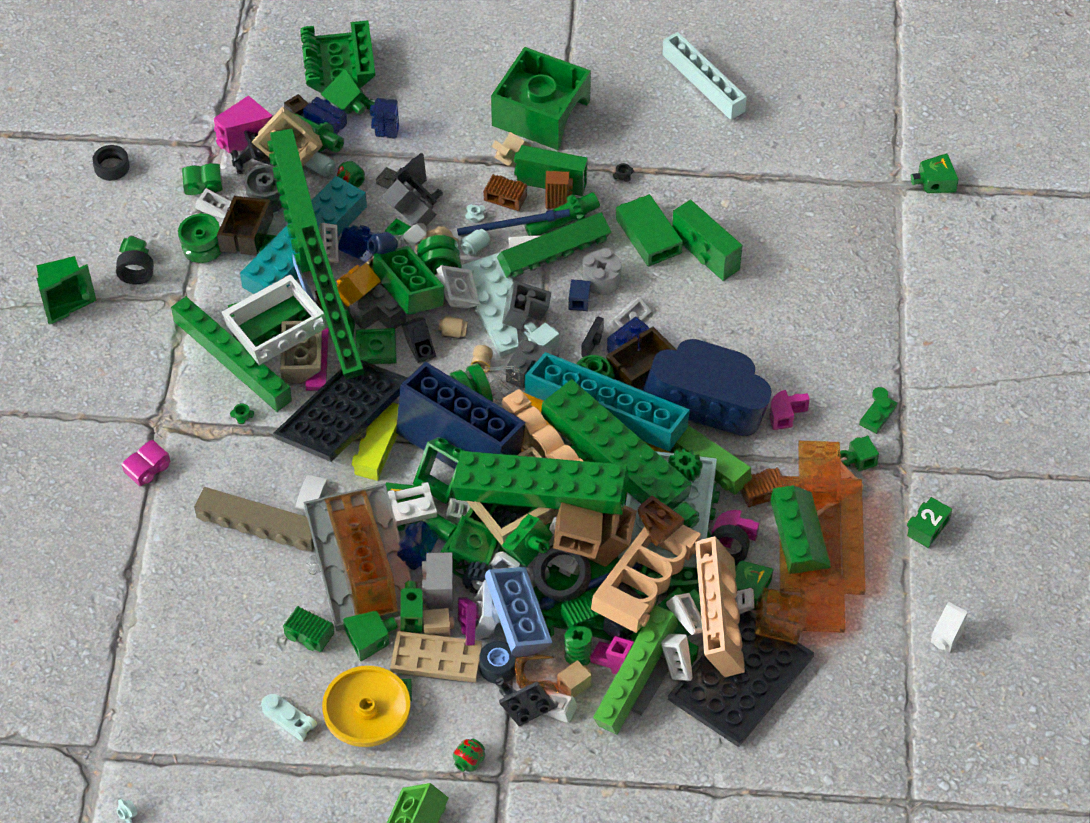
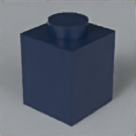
[568,279,591,312]

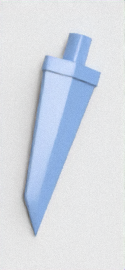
[293,254,317,304]

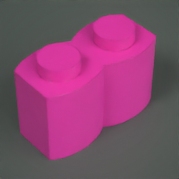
[122,440,171,486]

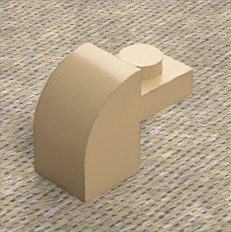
[491,132,531,167]

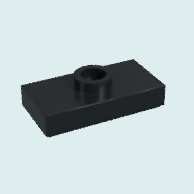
[581,316,604,357]

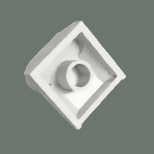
[435,265,480,309]
[472,580,500,640]

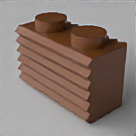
[545,171,573,209]
[483,174,527,211]
[740,467,787,508]

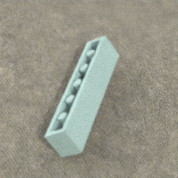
[662,32,747,120]

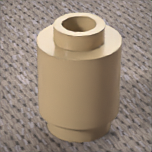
[438,316,468,338]

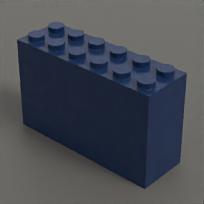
[396,361,526,469]

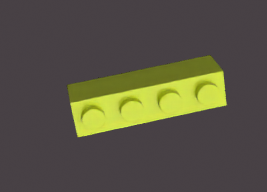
[352,403,399,481]

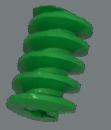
[564,626,592,666]

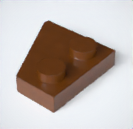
[638,496,685,547]

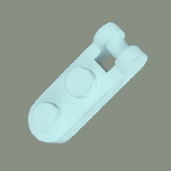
[261,694,317,741]

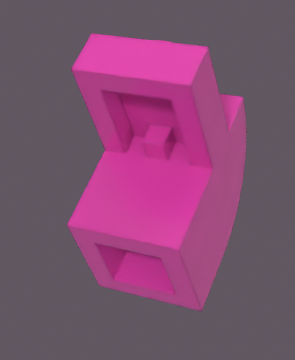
[769,390,810,430]
[712,510,759,549]
[590,636,634,674]

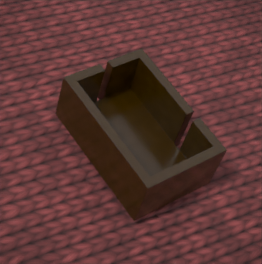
[217,196,274,256]
[606,326,677,390]

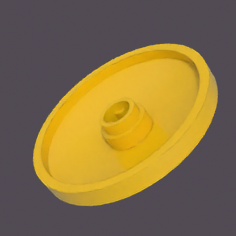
[322,666,411,747]

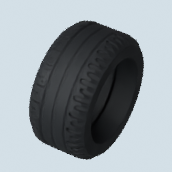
[533,545,591,602]

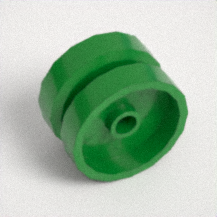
[178,213,222,263]
[416,235,462,275]
[449,363,493,402]

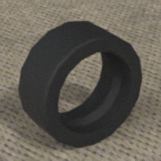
[92,145,130,181]
[116,250,154,285]
[711,524,750,566]

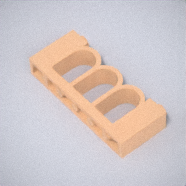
[502,389,583,461]
[591,525,701,633]
[695,536,745,677]

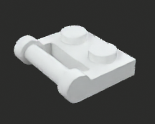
[387,482,437,526]

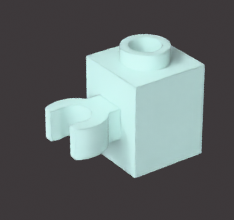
[524,321,559,350]

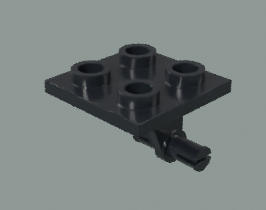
[230,130,275,174]
[395,153,443,205]
[495,678,557,726]

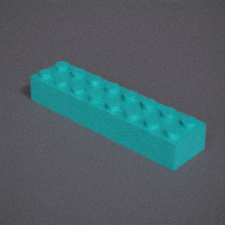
[240,176,367,294]
[525,352,690,451]

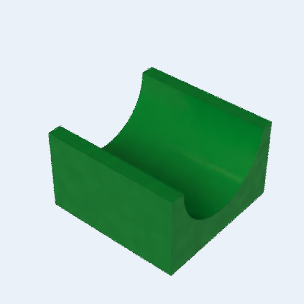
[491,47,591,150]

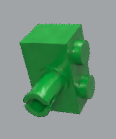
[501,514,554,567]

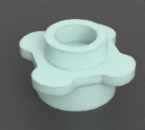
[465,204,485,223]
[117,799,137,823]

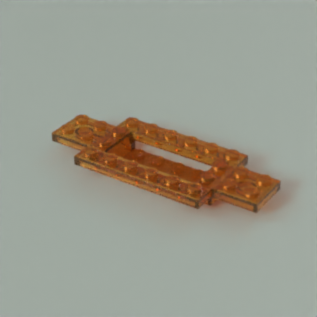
[778,440,866,633]

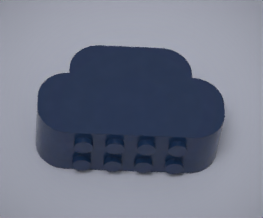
[643,339,772,436]

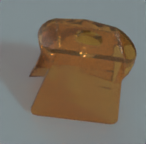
[515,654,560,693]

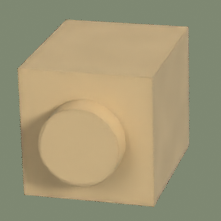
[423,608,454,637]
[557,660,592,698]

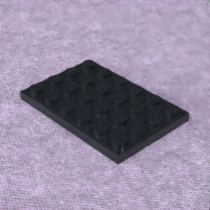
[273,360,408,462]
[668,611,814,747]

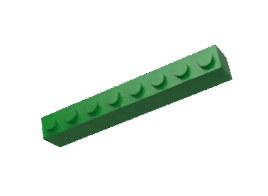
[297,220,365,380]
[171,296,292,412]

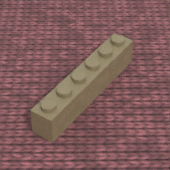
[194,487,314,552]

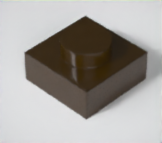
[284,94,310,115]

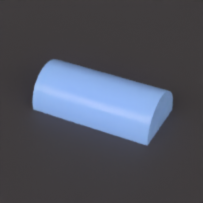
[485,567,552,657]

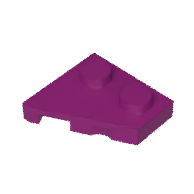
[458,597,479,645]

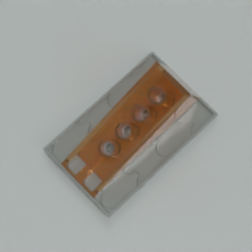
[304,483,412,631]

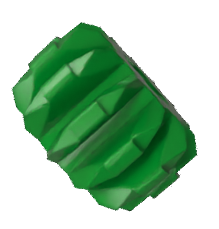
[668,448,703,483]

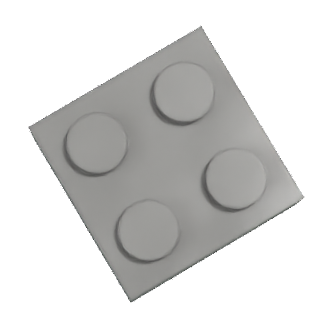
[422,553,453,612]

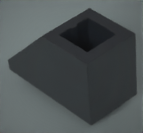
[401,317,437,363]

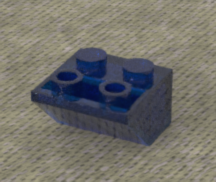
[338,225,380,262]

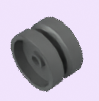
[244,165,283,213]

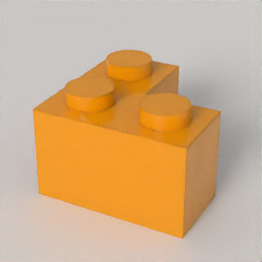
[336,263,381,307]

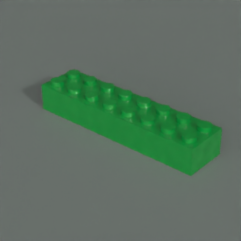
[267,129,318,273]
[541,379,692,510]
[452,451,629,515]

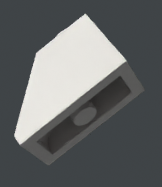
[931,602,968,653]

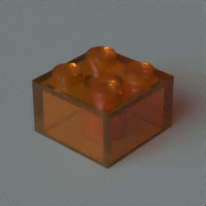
[755,588,805,644]

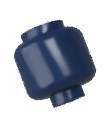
[367,232,398,256]

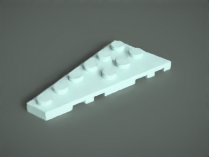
[462,253,519,357]

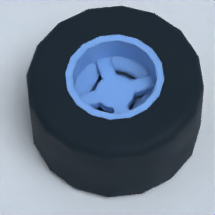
[479,641,518,684]

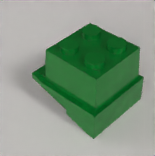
[36,256,97,325]

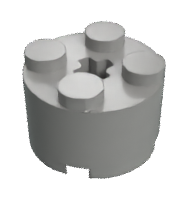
[582,248,622,295]

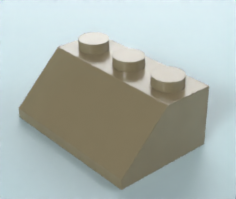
[280,321,322,383]

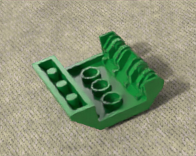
[300,20,376,93]

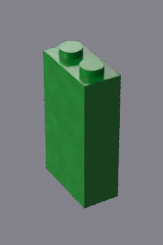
[514,145,588,196]
[616,194,683,267]

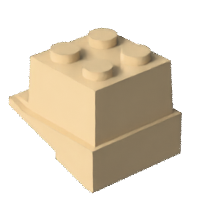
[252,106,323,167]

